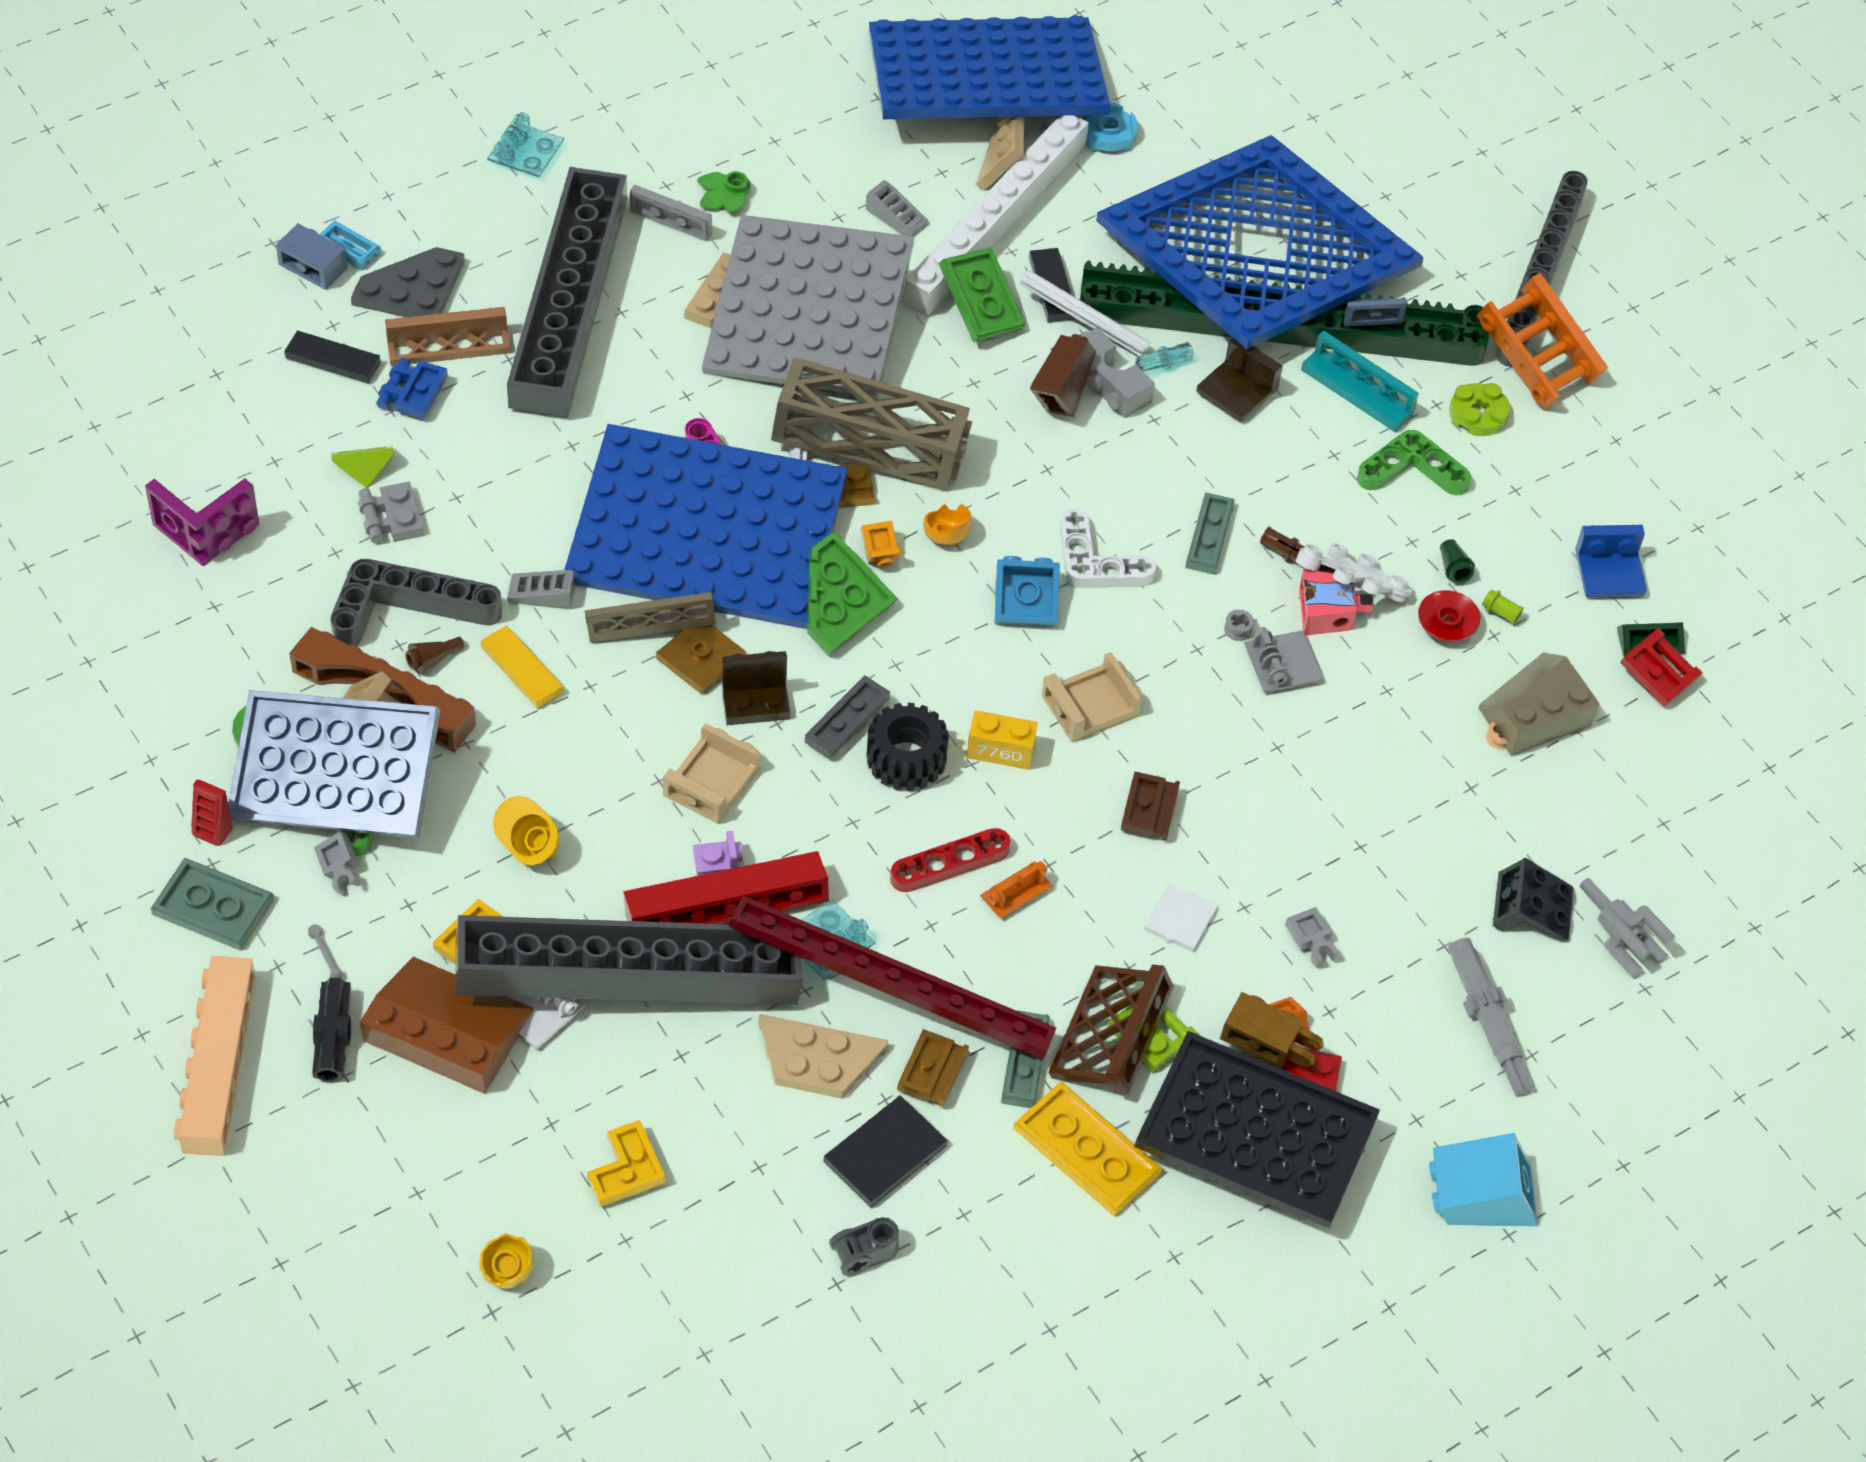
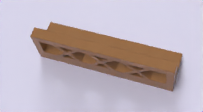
[385,307,511,366]

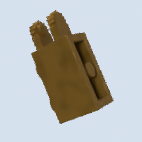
[1220,992,1324,1069]

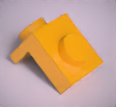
[860,521,901,567]

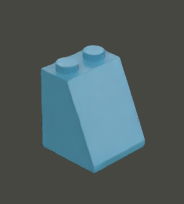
[1429,1133,1538,1227]

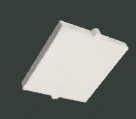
[1144,884,1218,952]

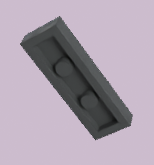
[805,675,890,759]

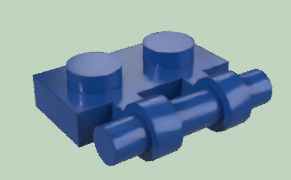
[376,358,448,419]

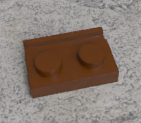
[1121,771,1180,841]

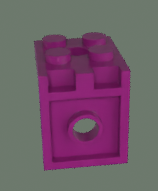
[145,478,259,566]

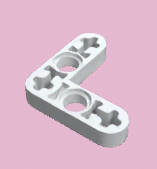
[1060,508,1156,588]

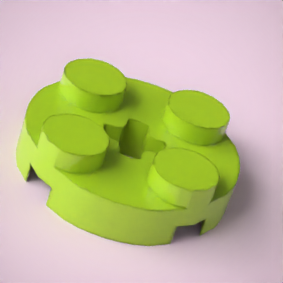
[1449,383,1510,436]

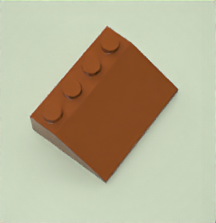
[360,956,534,1094]

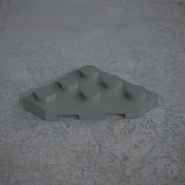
[351,247,465,317]

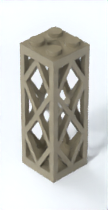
[771,357,973,491]

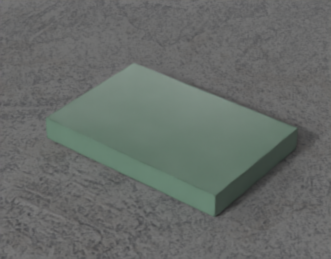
[150,857,274,951]

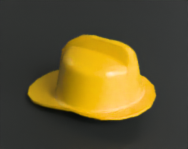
[493,796,560,866]

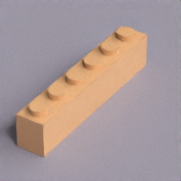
[174,956,256,1156]

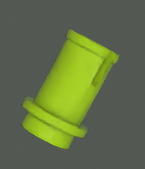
[1482,589,1524,624]

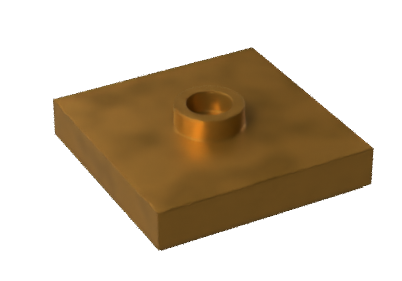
[656,625,746,694]

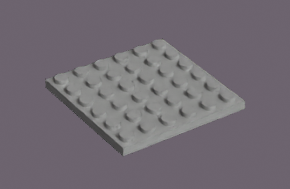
[702,215,914,397]

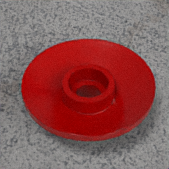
[1418,590,1481,642]

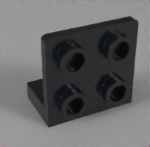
[1493,858,1574,942]

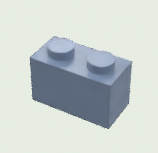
[276,223,347,290]

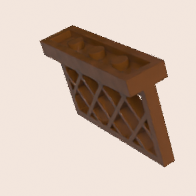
[1048,964,1174,1095]

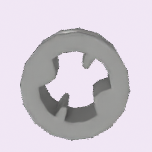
[1224,609,1254,641]

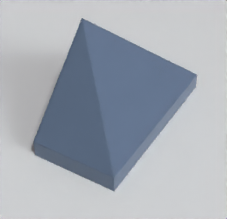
[1344,298,1407,326]

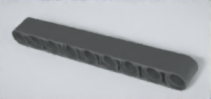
[1496,170,1588,367]

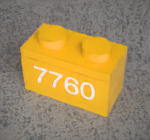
[966,710,1038,770]

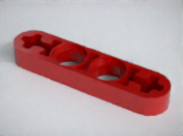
[890,828,1011,892]

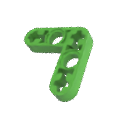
[1357,430,1471,495]

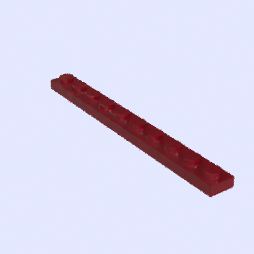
[729,895,1057,1060]

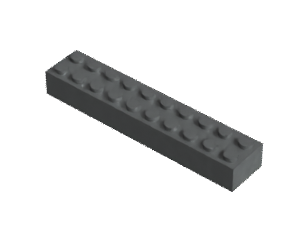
[507,167,627,417]
[455,915,803,1006]

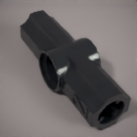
[312,978,352,1083]

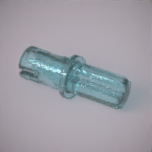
[1135,342,1194,372]

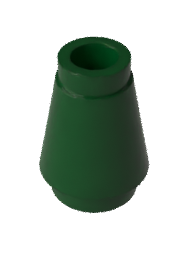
[1440,539,1475,584]

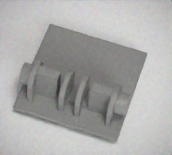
[1244,627,1324,693]

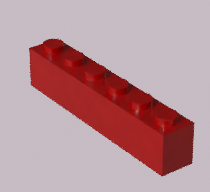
[623,851,829,924]

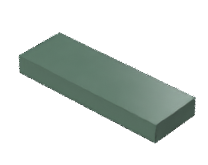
[1185,492,1235,575]
[1001,1010,1050,1108]

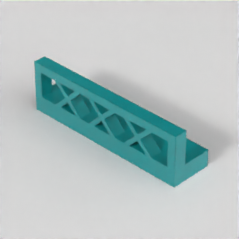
[1301,331,1419,433]

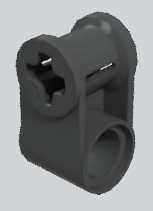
[829,1217,899,1276]

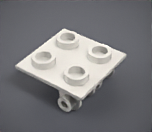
[507,996,585,1050]

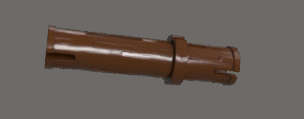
[1260,526,1336,574]

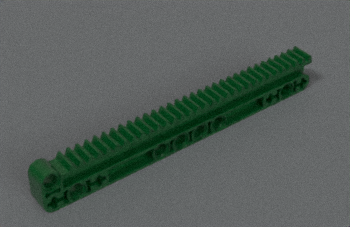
[1080,260,1489,366]

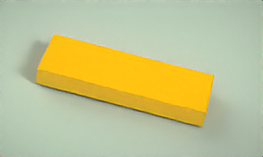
[480,625,563,709]

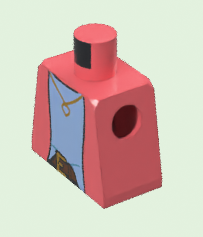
[1299,569,1373,636]

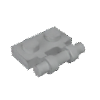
[358,481,424,543]

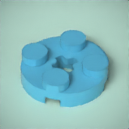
[1082,103,1138,151]

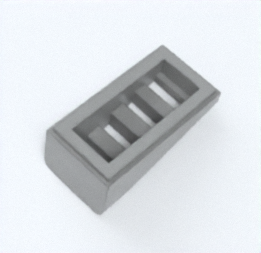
[865,180,928,236]
[507,570,575,609]

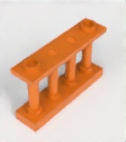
[1477,273,1609,411]

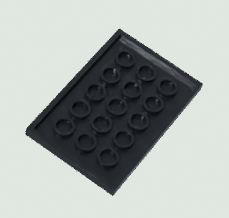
[1134,1031,1380,1229]

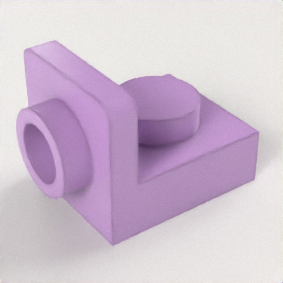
[693,831,743,876]

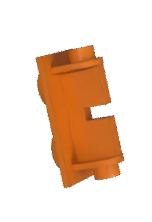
[980,861,1053,919]

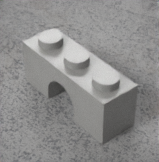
[1083,328,1155,418]

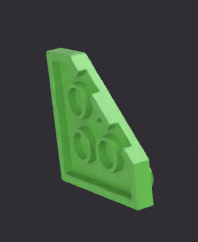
[807,531,898,656]

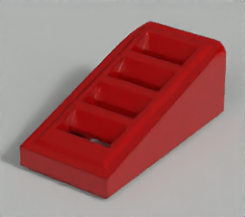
[191,779,233,846]

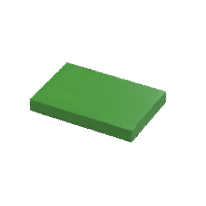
[939,247,1026,342]

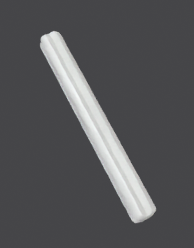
[1020,270,1150,357]

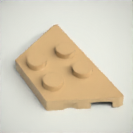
[759,1014,888,1099]

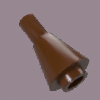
[405,636,464,674]

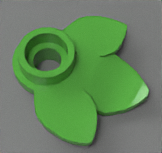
[697,171,751,213]

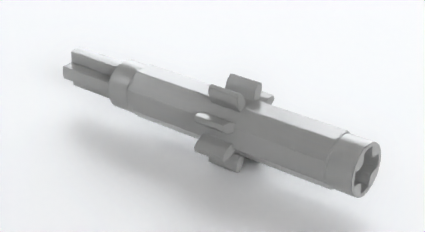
[1448,937,1534,1096]

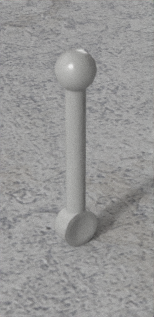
[308,924,343,978]

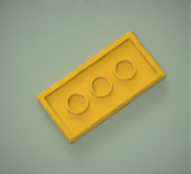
[1013,1081,1163,1217]

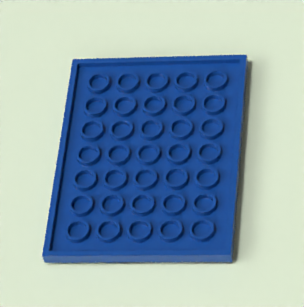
[869,15,1110,120]
[564,423,848,629]

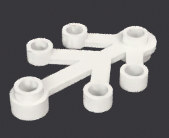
[1295,543,1412,602]

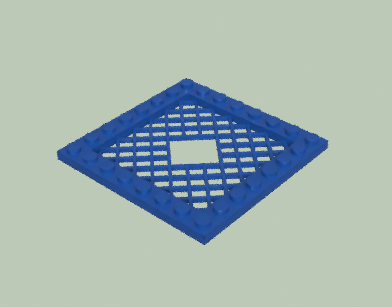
[1096,135,1424,349]

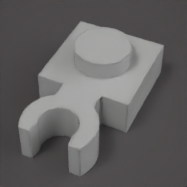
[314,831,361,895]
[1285,907,1338,967]

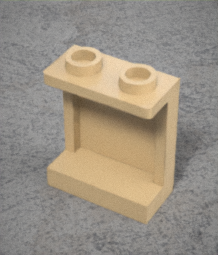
[1041,652,1143,743]
[663,724,760,824]

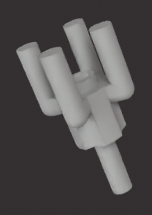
[1579,878,1675,978]

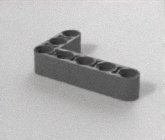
[330,558,502,646]

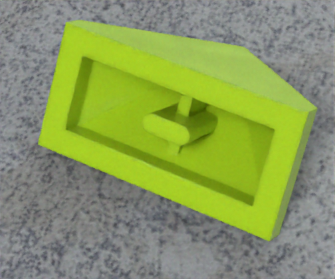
[331,446,394,488]

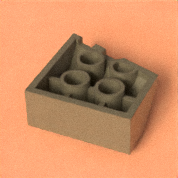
[1478,652,1600,755]

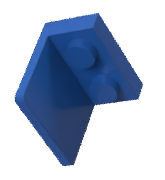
[1575,524,1647,597]

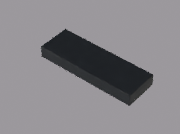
[1029,248,1076,322]
[284,330,381,384]

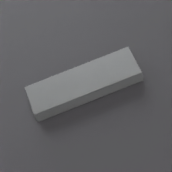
[630,184,712,241]

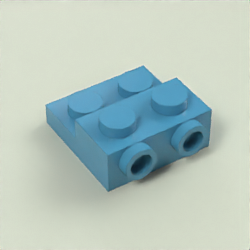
[994,556,1060,626]

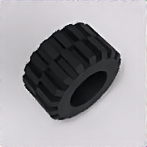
[866,702,949,791]

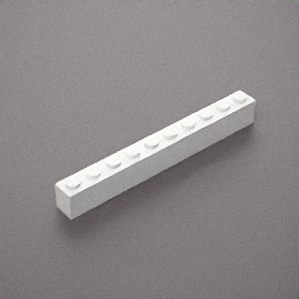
[903,115,1089,317]

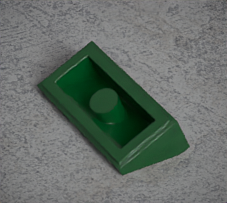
[1617,622,1685,656]

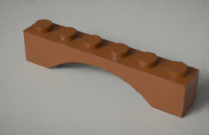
[289,627,476,753]

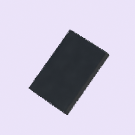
[823,1095,948,1208]

